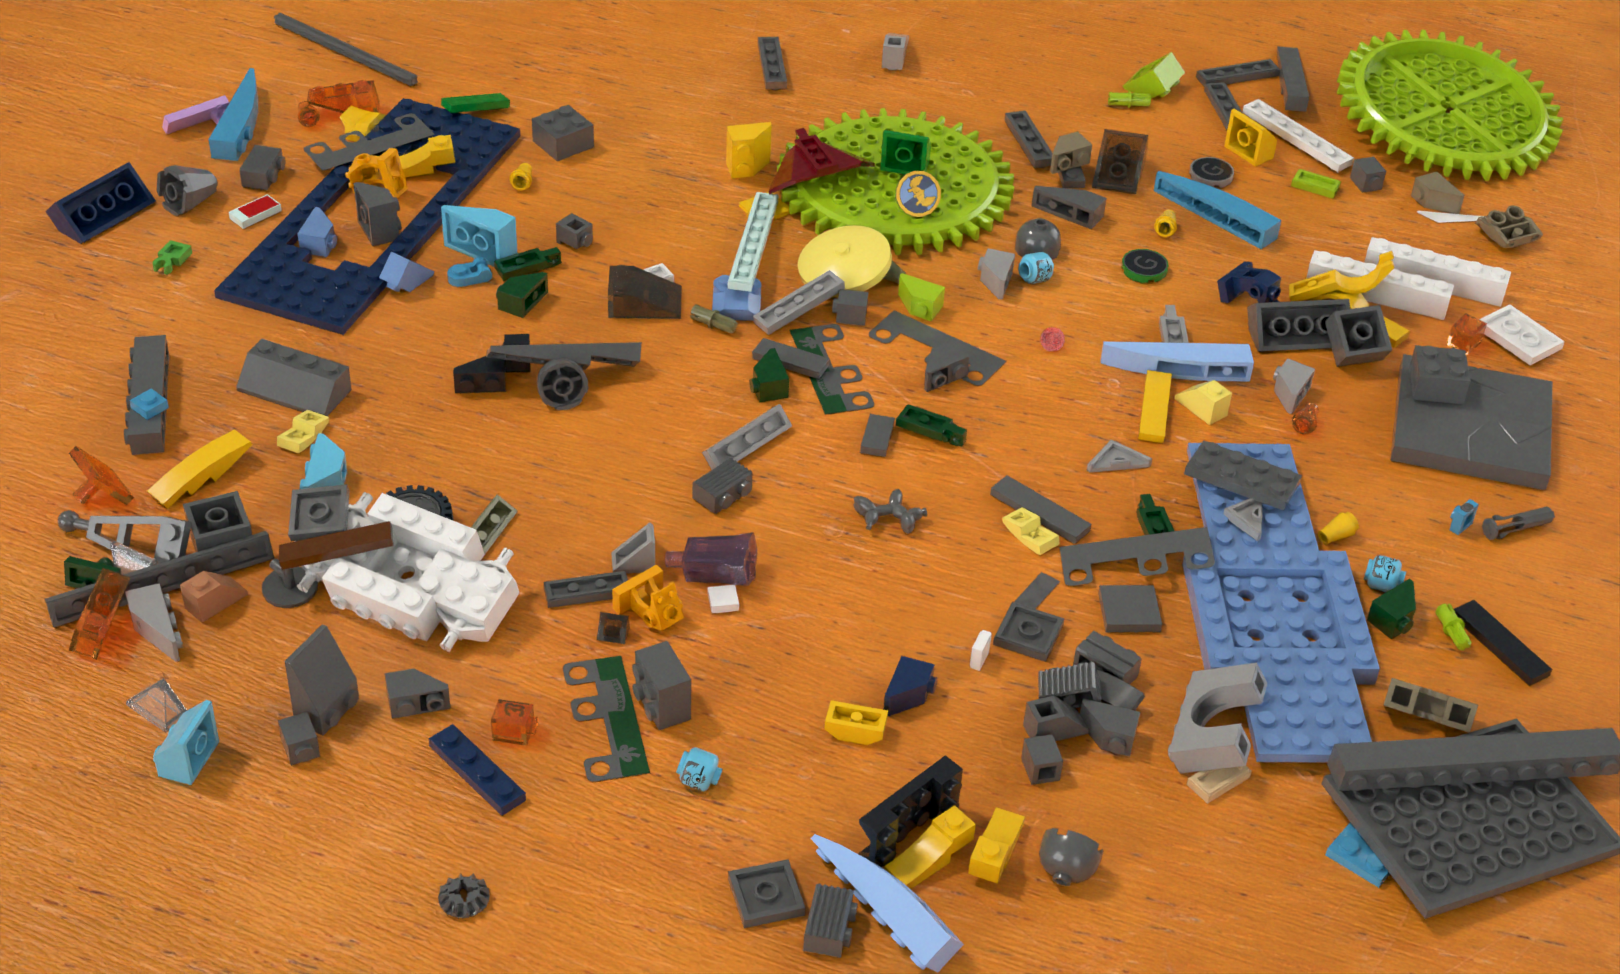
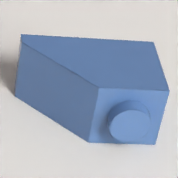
[298,207,337,257]
[379,252,434,292]

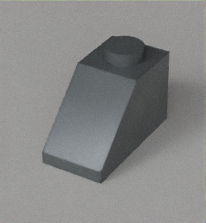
[1080,698,1140,757]

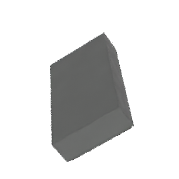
[860,414,895,457]

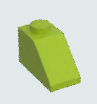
[898,273,945,321]

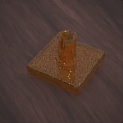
[68,446,134,505]

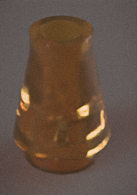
[298,101,320,127]
[1292,403,1319,434]

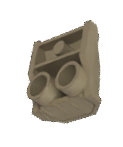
[1475,205,1543,248]

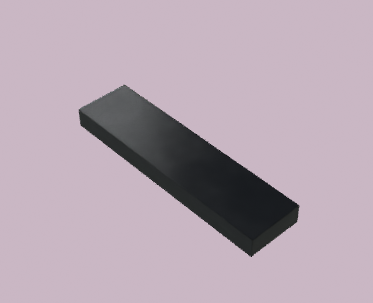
[1454,600,1552,686]

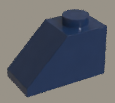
[883,656,938,716]

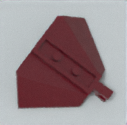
[769,128,875,194]

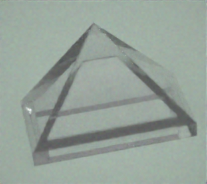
[110,540,158,575]
[126,678,187,733]

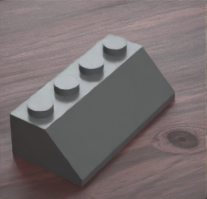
[1247,299,1350,352]
[236,339,352,416]

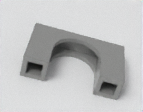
[1168,663,1267,773]

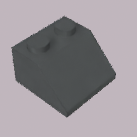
[353,182,402,246]

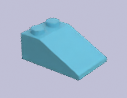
[441,205,518,267]

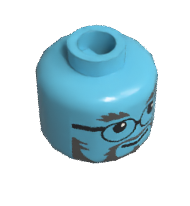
[1018,252,1054,284]
[1364,555,1406,593]
[676,747,723,791]

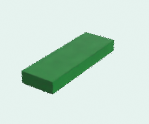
[441,93,510,113]

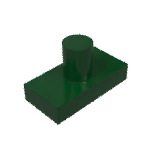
[64,556,121,588]

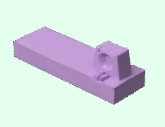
[162,95,229,135]

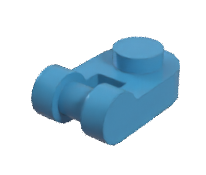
[447,257,492,287]

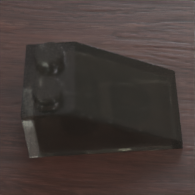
[1092,129,1148,194]
[608,265,682,319]

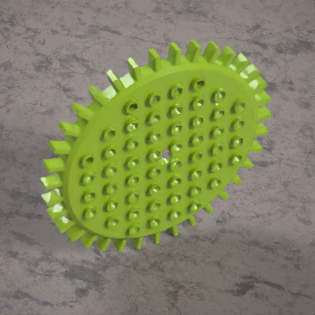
[1337,30,1563,181]
[777,108,1014,255]

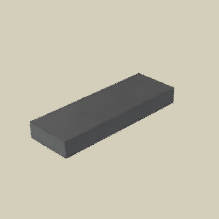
[752,338,830,379]
[543,571,628,608]

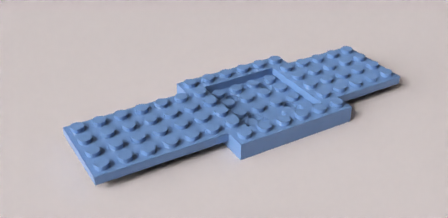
[1182,443,1380,763]

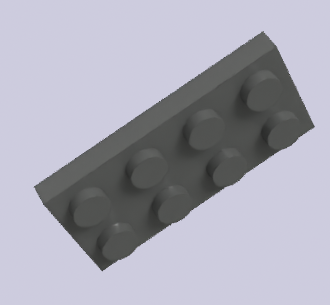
[1184,440,1302,511]

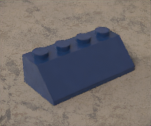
[45,162,156,244]

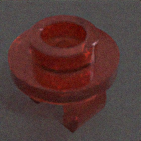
[1040,327,1065,351]

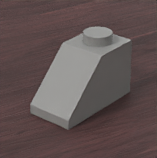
[978,248,1015,299]
[1273,359,1315,414]

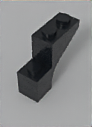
[453,334,531,393]

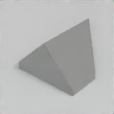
[611,522,655,573]

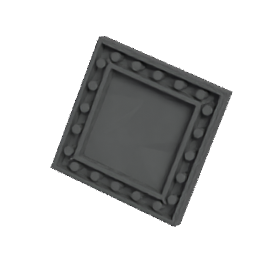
[1390,354,1553,490]

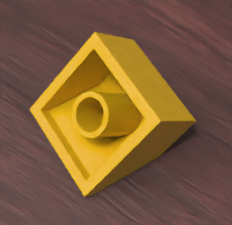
[1224,109,1277,167]
[726,122,772,179]

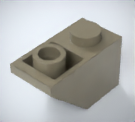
[1050,131,1092,174]

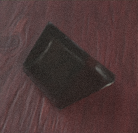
[597,612,630,644]

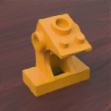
[345,148,408,198]
[612,565,684,631]

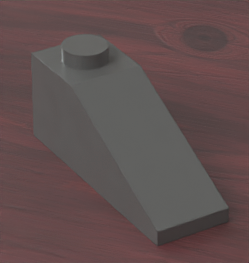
[1032,186,1107,229]

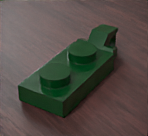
[494,247,562,281]
[896,404,967,447]
[1136,494,1174,535]

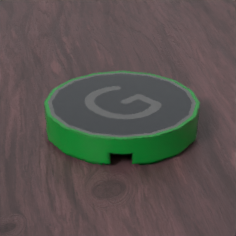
[1121,249,1169,283]

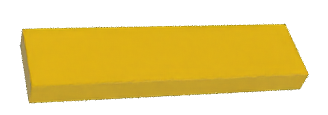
[1138,370,1172,443]

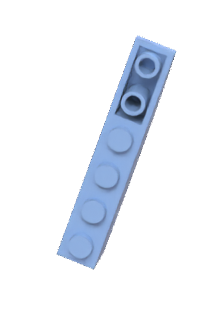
[1100,341,1254,382]
[811,834,964,973]

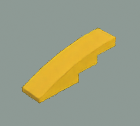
[147,429,253,509]

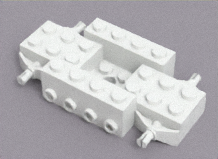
[297,492,520,652]

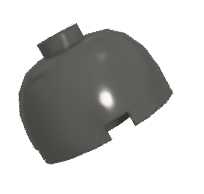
[1015,218,1061,260]
[537,358,588,410]
[1039,828,1104,886]

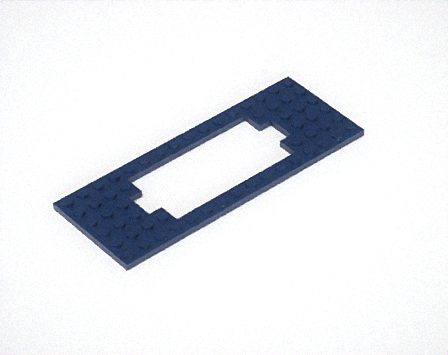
[214,98,521,335]

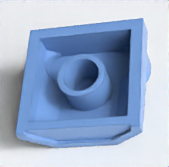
[712,275,761,321]

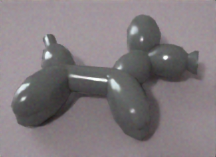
[853,489,927,534]

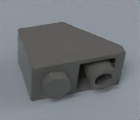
[924,340,969,392]
[385,669,450,719]
[1023,696,1089,742]

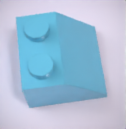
[153,700,220,785]

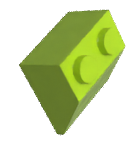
[1123,52,1185,99]

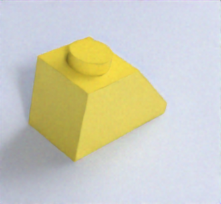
[1175,380,1232,425]

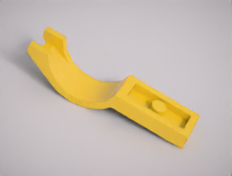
[1289,251,1395,302]
[1308,290,1410,348]

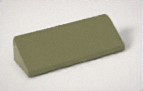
[470,495,518,554]

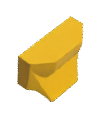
[340,105,386,142]
[825,700,888,745]

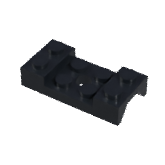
[858,755,963,867]

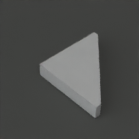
[1087,440,1152,473]
[1223,498,1263,541]

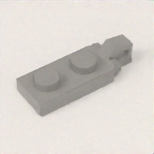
[1159,305,1189,343]

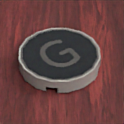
[1189,157,1234,188]

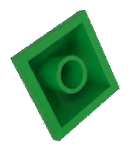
[880,130,931,174]

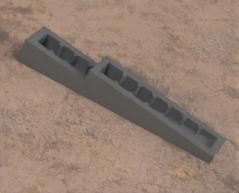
[1277,46,1309,112]
[486,342,642,370]

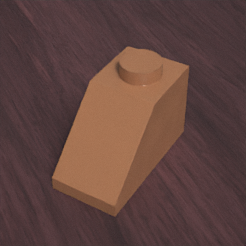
[180,571,248,623]

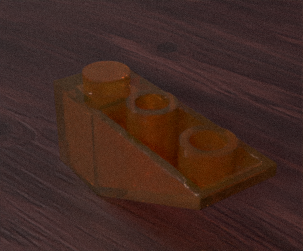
[307,80,380,113]
[69,568,131,660]

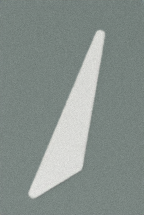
[1417,211,1484,223]

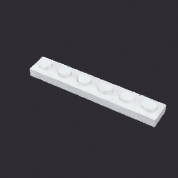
[1242,99,1354,172]

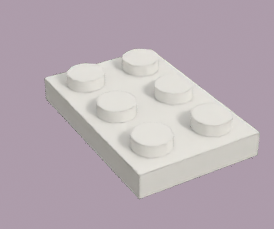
[1476,304,1565,365]

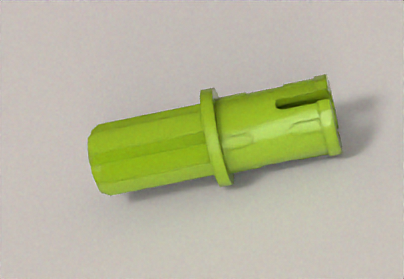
[1108,91,1151,108]
[1435,603,1472,651]

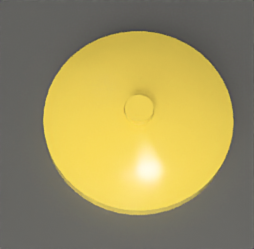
[798,225,892,297]

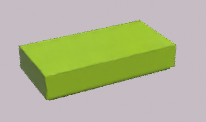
[1291,169,1341,199]

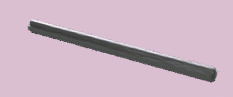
[274,13,418,86]

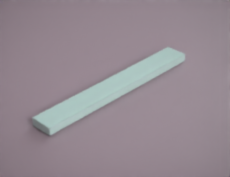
[727,192,779,292]

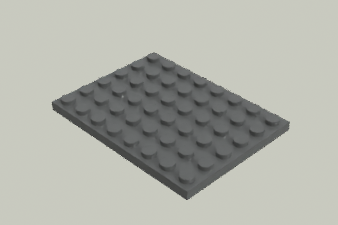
[1321,719,1620,919]

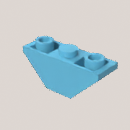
[300,433,347,489]

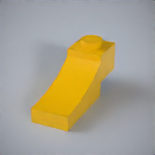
[399,135,455,177]
[884,805,976,889]
[968,807,1025,884]

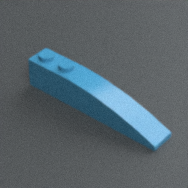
[208,68,258,161]
[1154,171,1281,249]

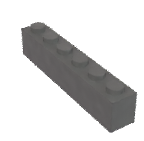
[124,335,169,455]

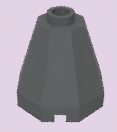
[157,165,218,216]

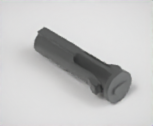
[1482,506,1555,540]

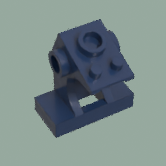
[1217,261,1282,303]

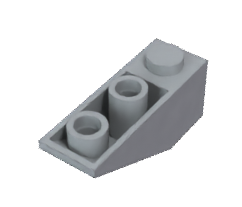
[882,33,909,70]
[125,583,183,662]

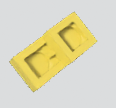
[277,410,329,453]
[1002,507,1060,555]

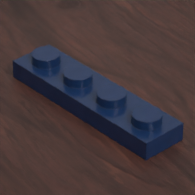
[429,724,526,816]

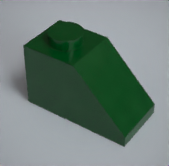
[496,272,548,318]
[749,348,789,403]
[1367,579,1416,639]

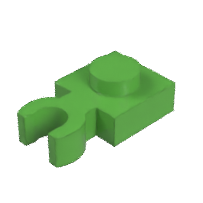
[152,240,192,275]

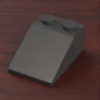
[285,624,359,736]

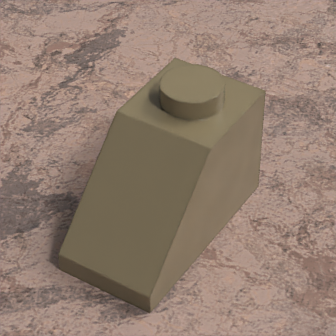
[1411,172,1465,214]

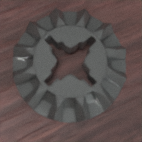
[438,873,490,918]

